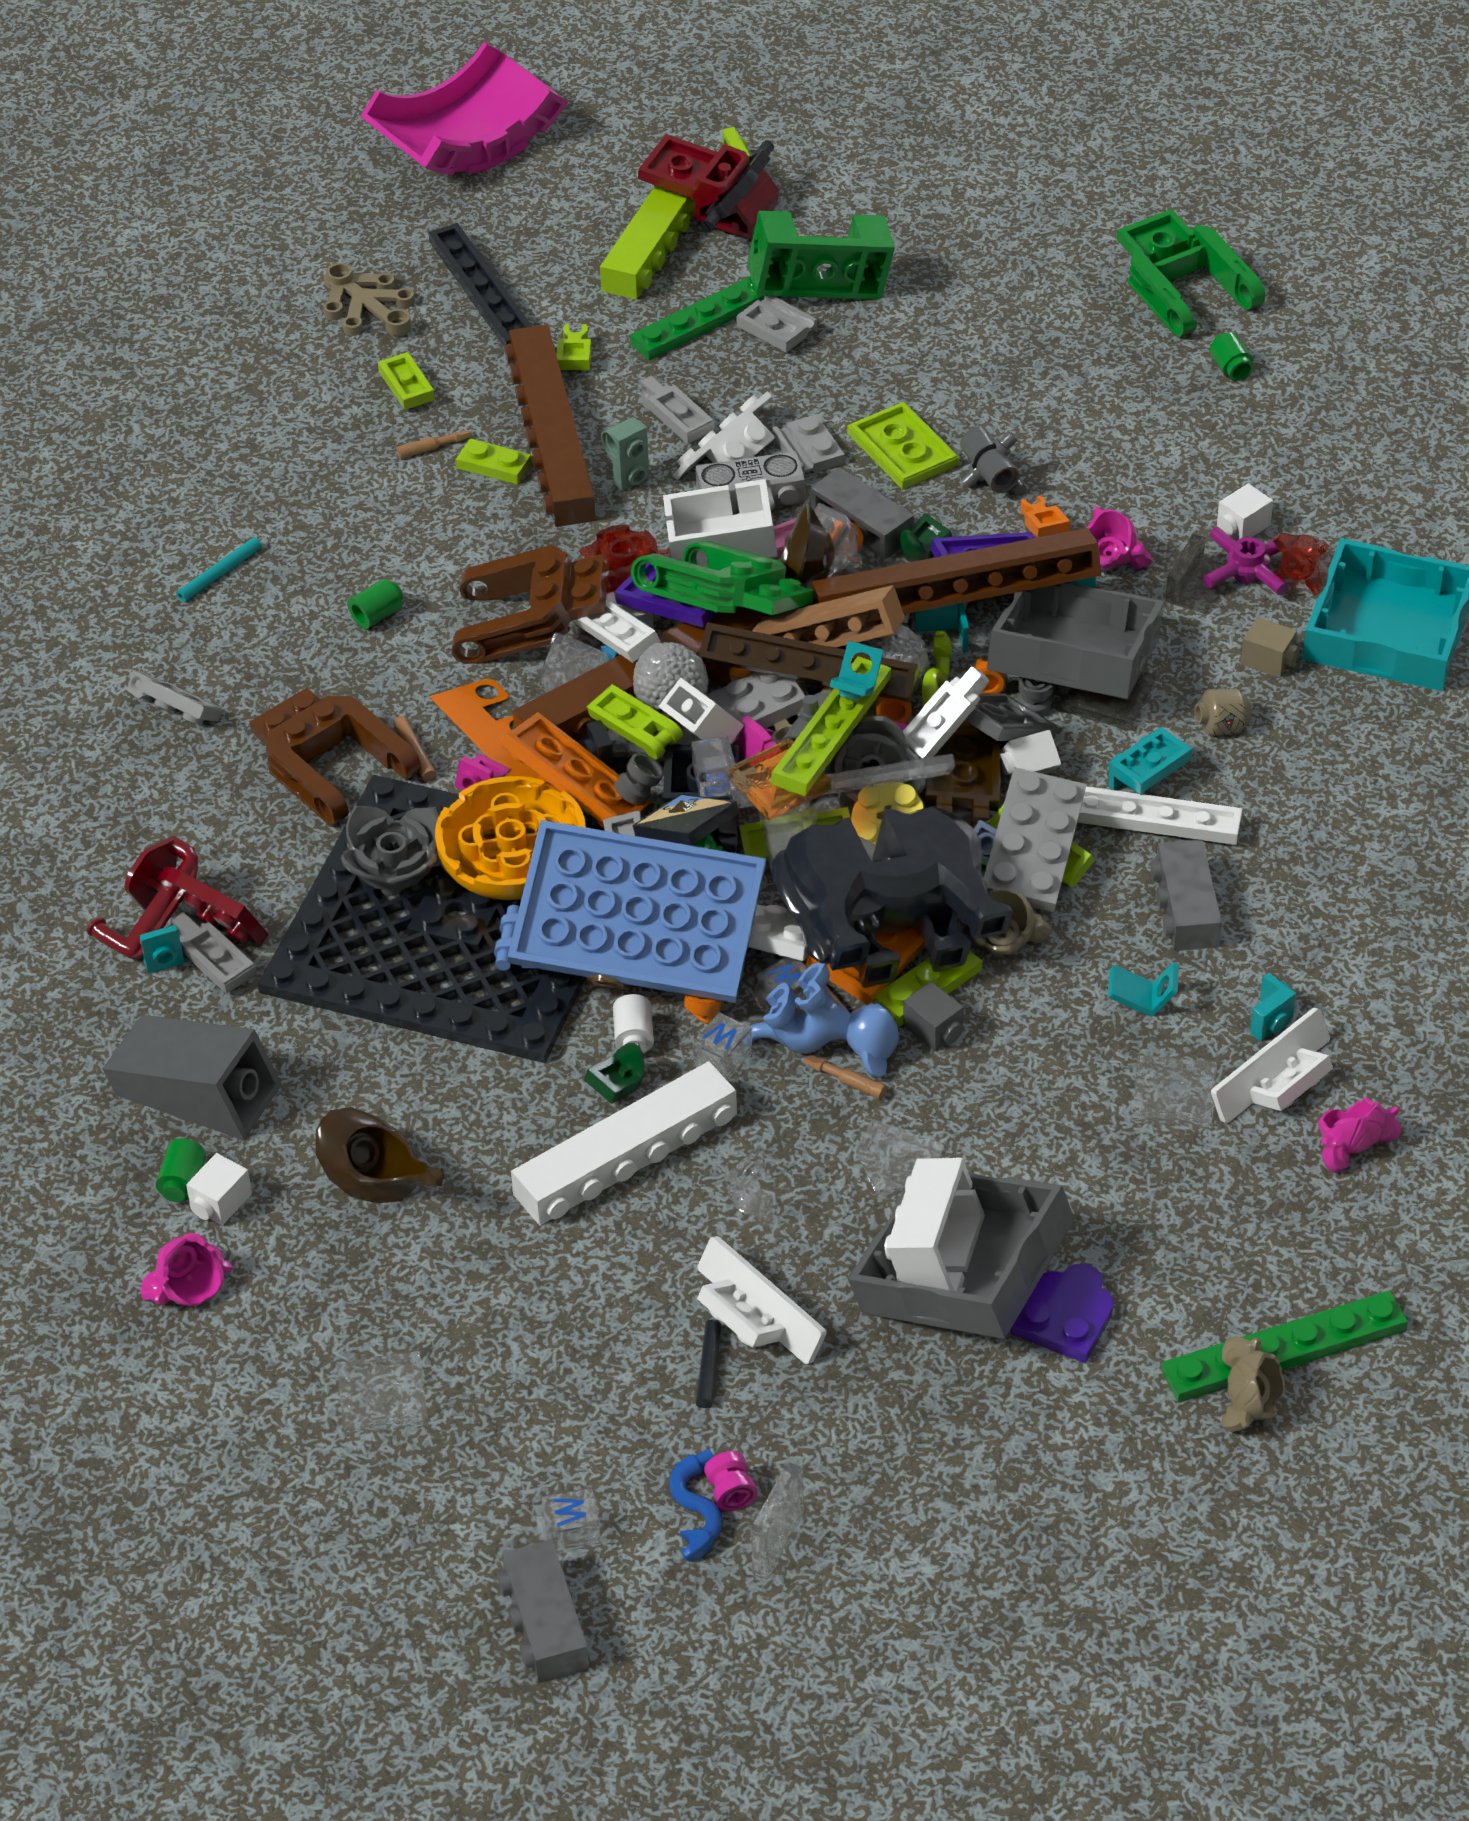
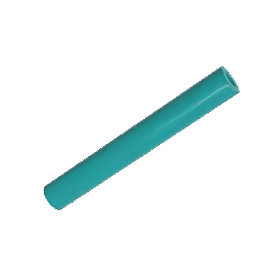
[176,537,262,603]

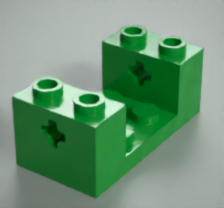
[747,211,895,300]

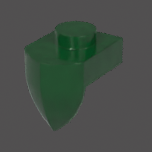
[900,513,952,562]
[584,1042,645,1104]

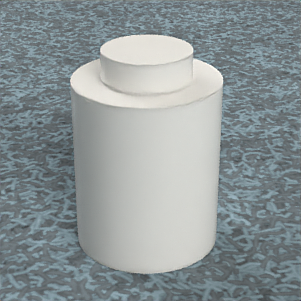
[613,994,654,1053]

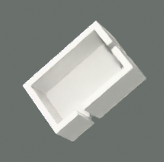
[663,479,778,567]
[885,1158,985,1292]

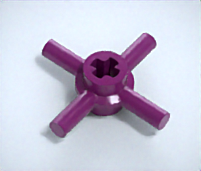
[1203,527,1293,595]

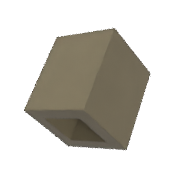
[1241,617,1300,677]

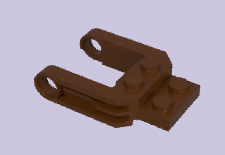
[452,545,610,664]
[249,688,421,826]

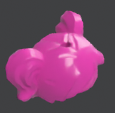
[1086,507,1152,571]
[1318,1097,1402,1173]
[140,1233,234,1306]

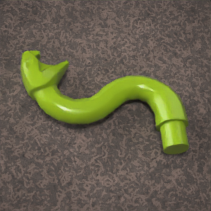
[922,631,953,707]

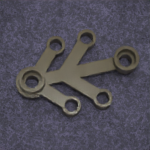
[323,263,415,337]

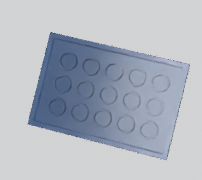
[508,820,766,1003]

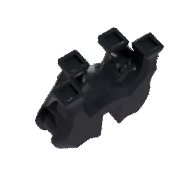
[772,807,1013,988]

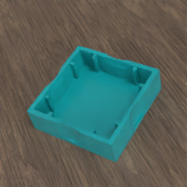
[1302,538,1469,692]

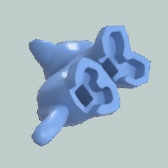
[738,963,900,1079]

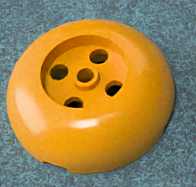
[435,776,586,900]

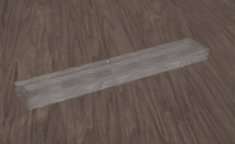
[729,754,955,809]

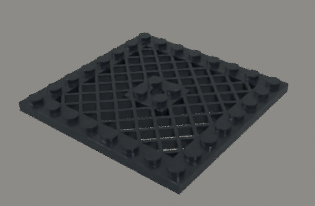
[258,775,605,1063]

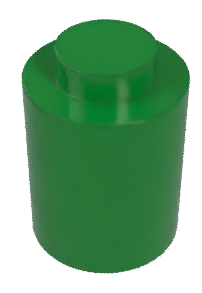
[347,579,403,630]
[156,1138,206,1202]

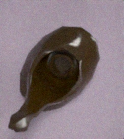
[779,502,835,589]
[315,1107,446,1203]

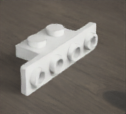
[673,391,775,480]
[1211,1008,1333,1123]
[697,1236,827,1364]

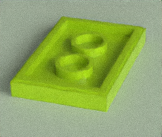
[847,402,960,490]

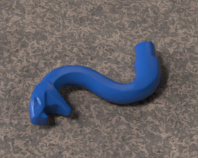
[669,1449,723,1561]

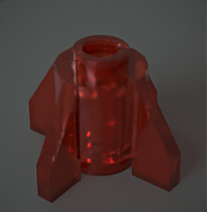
[1273,532,1329,596]

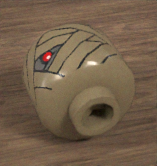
[1194,688,1251,736]

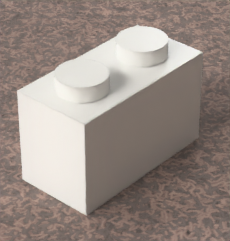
[658,677,744,755]

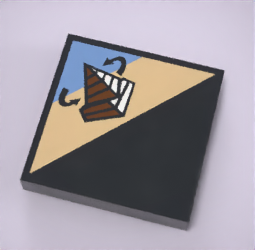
[632,793,739,846]

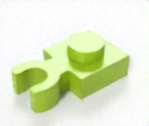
[556,324,592,370]

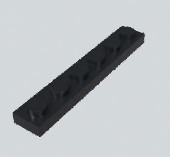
[428,223,533,348]

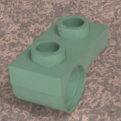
[601,417,650,492]

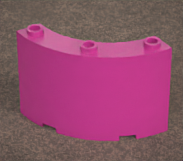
[360,42,569,175]

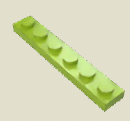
[770,656,891,797]

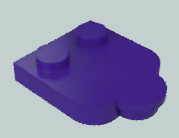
[1010,1264,1113,1364]

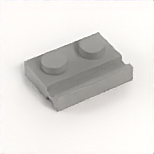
[737,296,817,353]
[772,414,845,475]

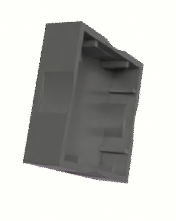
[987,582,1164,699]
[848,1171,1075,1339]

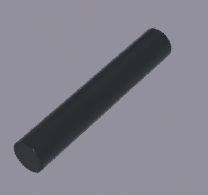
[696,1319,722,1408]

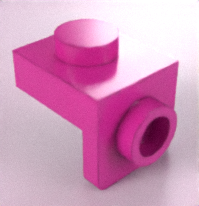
[455,753,510,790]

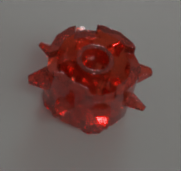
[579,524,670,594]

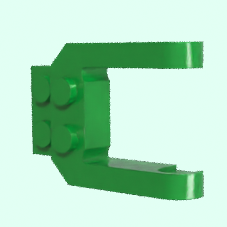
[1116,209,1265,337]
[631,541,814,615]

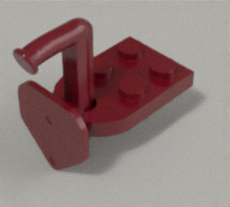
[86,836,269,959]

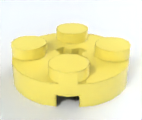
[851,782,925,844]

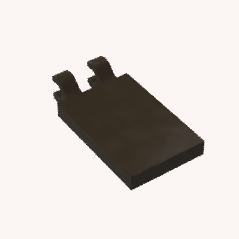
[924,720,1000,829]

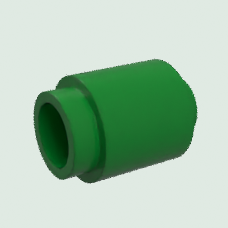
[1209,332,1254,381]

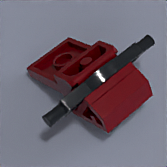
[638,134,779,240]

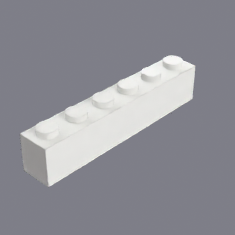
[511,1061,737,1225]

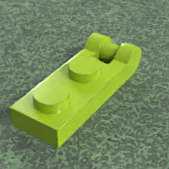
[587,684,683,760]

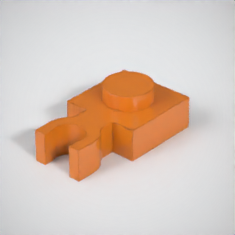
[1021,495,1070,538]

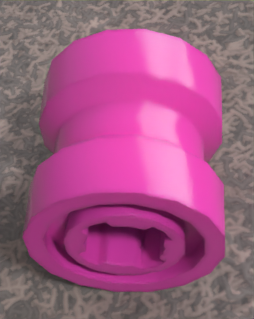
[704,1451,758,1511]

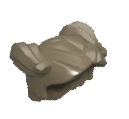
[974,889,1052,955]
[1221,1336,1285,1432]

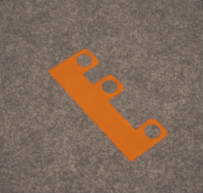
[429,679,561,793]

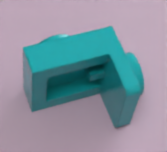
[1250,973,1296,1041]

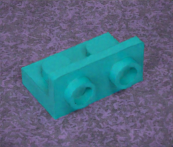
[1108,727,1193,795]

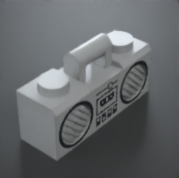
[696,451,805,513]

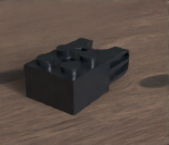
[663,745,740,854]

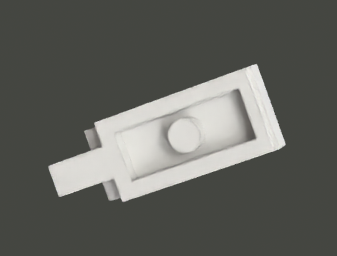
[903,666,990,762]

